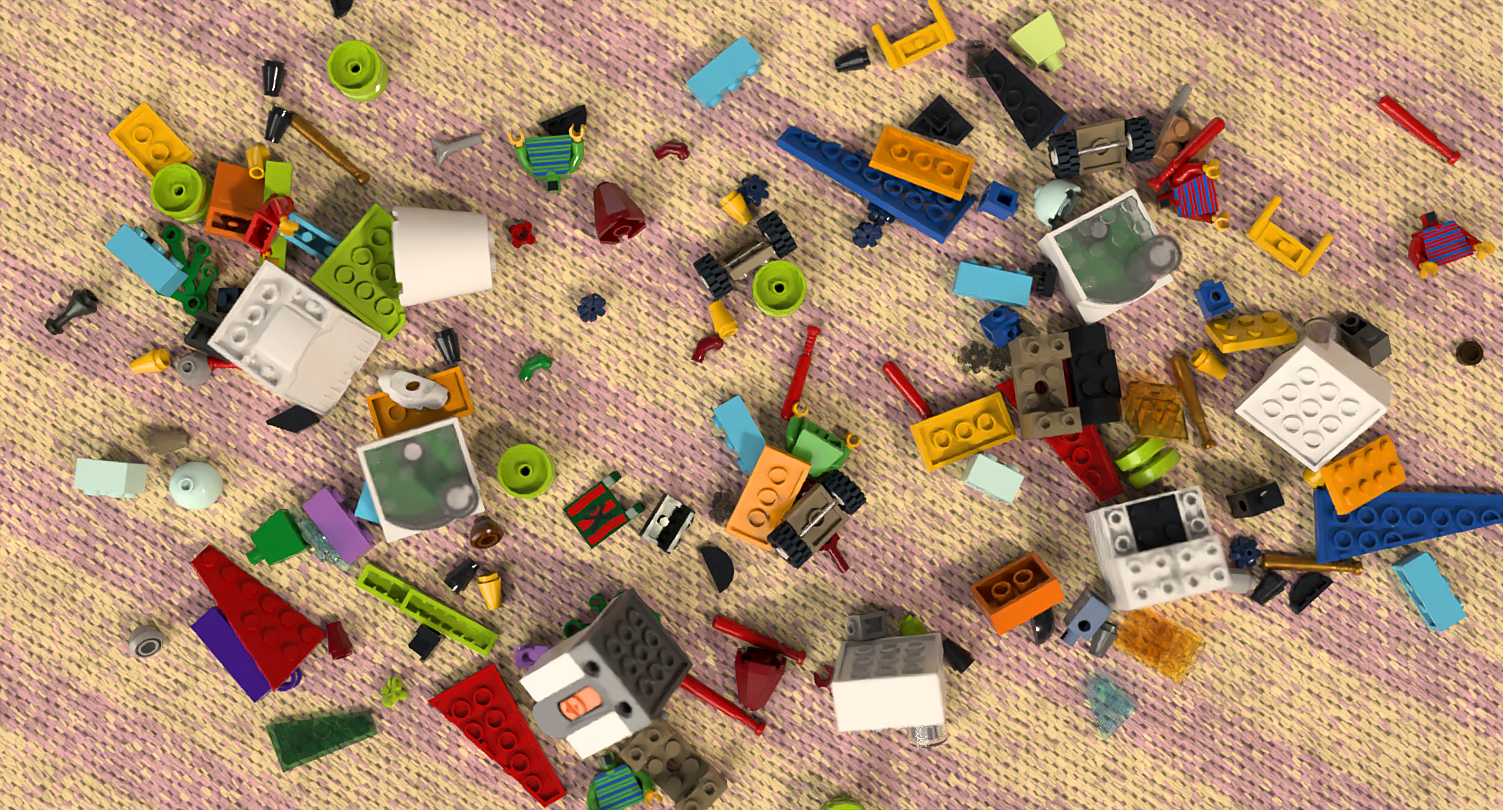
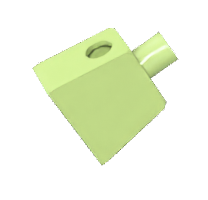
[1007,10,1066,74]

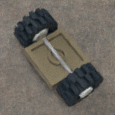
[1048,116,1155,179]
[693,211,797,300]
[766,469,867,569]

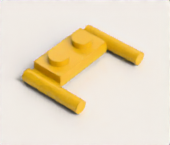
[871,0,958,71]
[1245,195,1334,277]

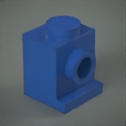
[977,180,1019,221]
[1194,279,1235,319]

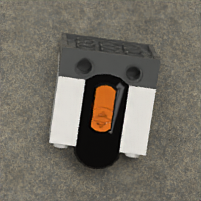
[520,587,694,759]

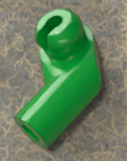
[518,353,552,382]

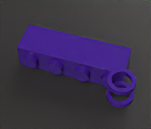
[190,606,302,703]

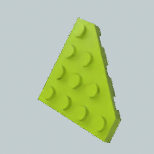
[310,202,406,342]

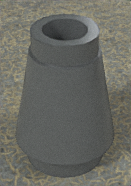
[1089,620,1119,658]

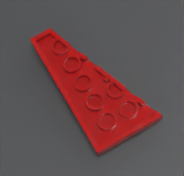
[995,359,1125,502]
[191,544,326,693]
[427,663,568,808]

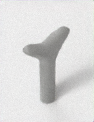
[432,134,483,167]

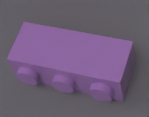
[301,487,376,564]

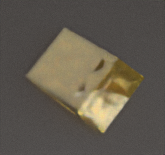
[1122,381,1189,442]
[1112,607,1207,686]

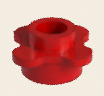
[509,221,536,248]

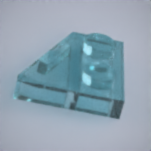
[298,518,355,572]
[1084,671,1139,741]

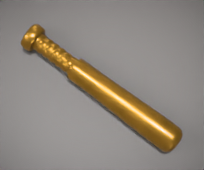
[291,115,370,186]
[1170,355,1217,450]
[1261,554,1363,576]

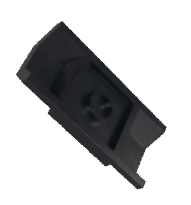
[1062,324,1124,427]

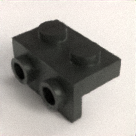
[184,310,231,363]
[638,492,695,554]

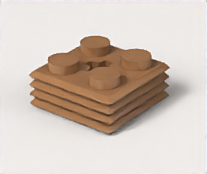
[1149,115,1215,174]

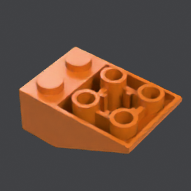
[203,161,265,243]

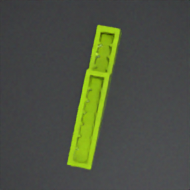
[259,160,294,271]
[355,561,499,657]

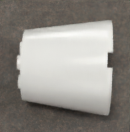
[392,206,497,307]

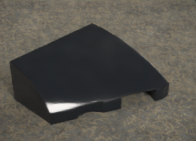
[907,94,974,146]

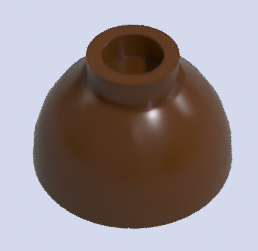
[469,516,504,549]

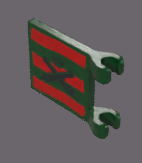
[563,471,645,549]

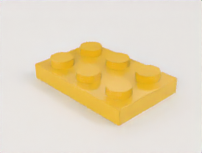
[108,101,197,181]
[1205,311,1297,353]

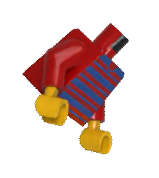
[1156,158,1231,231]
[243,194,298,267]
[1408,211,1495,279]

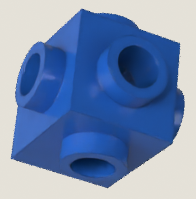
[979,305,1023,349]

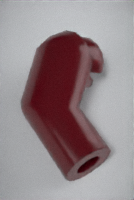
[652,141,690,161]
[691,334,724,364]

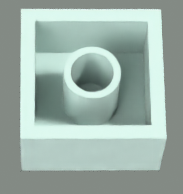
[959,452,1025,504]
[73,458,148,498]

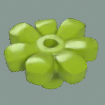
[381,676,408,708]

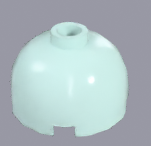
[1034,179,1081,230]
[169,461,223,510]

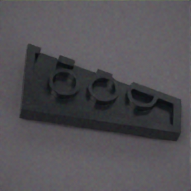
[978,48,1067,151]

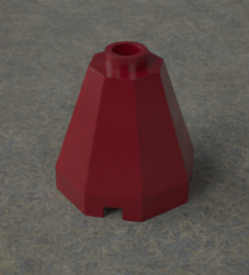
[593,181,646,245]
[734,647,786,711]

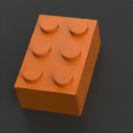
[969,550,1065,636]

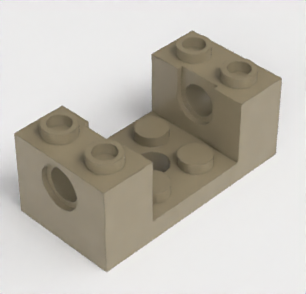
[1008,332,1082,440]
[619,715,728,810]

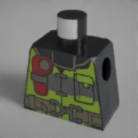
[1225,479,1285,519]

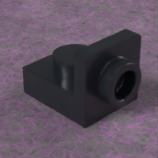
[1028,262,1057,301]

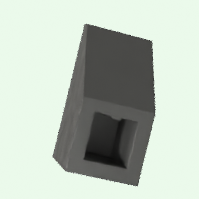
[1333,311,1392,368]

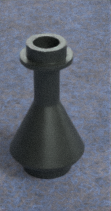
[45,288,99,336]

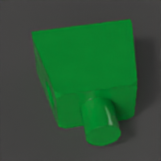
[246,509,313,566]

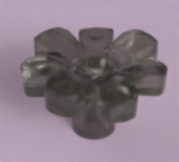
[957,343,988,374]
[986,344,1011,372]
[709,492,735,523]

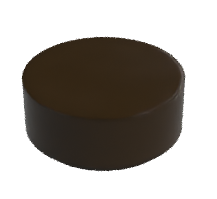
[1456,341,1484,366]

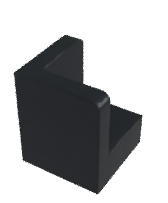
[408,623,446,663]

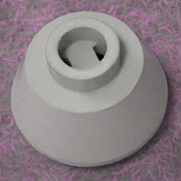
[177,352,211,386]
[129,625,164,658]

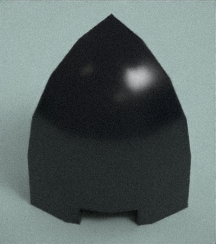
[1030,607,1055,646]

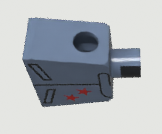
[1060,587,1113,647]

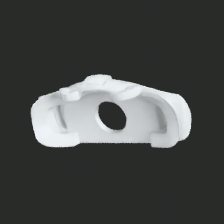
[378,369,448,410]

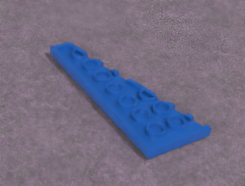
[776,125,977,245]
[1313,490,1503,564]

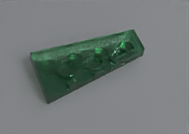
[266,710,379,773]

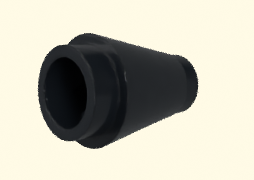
[834,46,871,73]
[261,60,287,97]
[264,105,292,144]
[434,328,462,365]
[443,557,480,594]
[1250,569,1288,606]
[942,637,975,674]

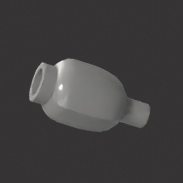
[1222,568,1256,593]

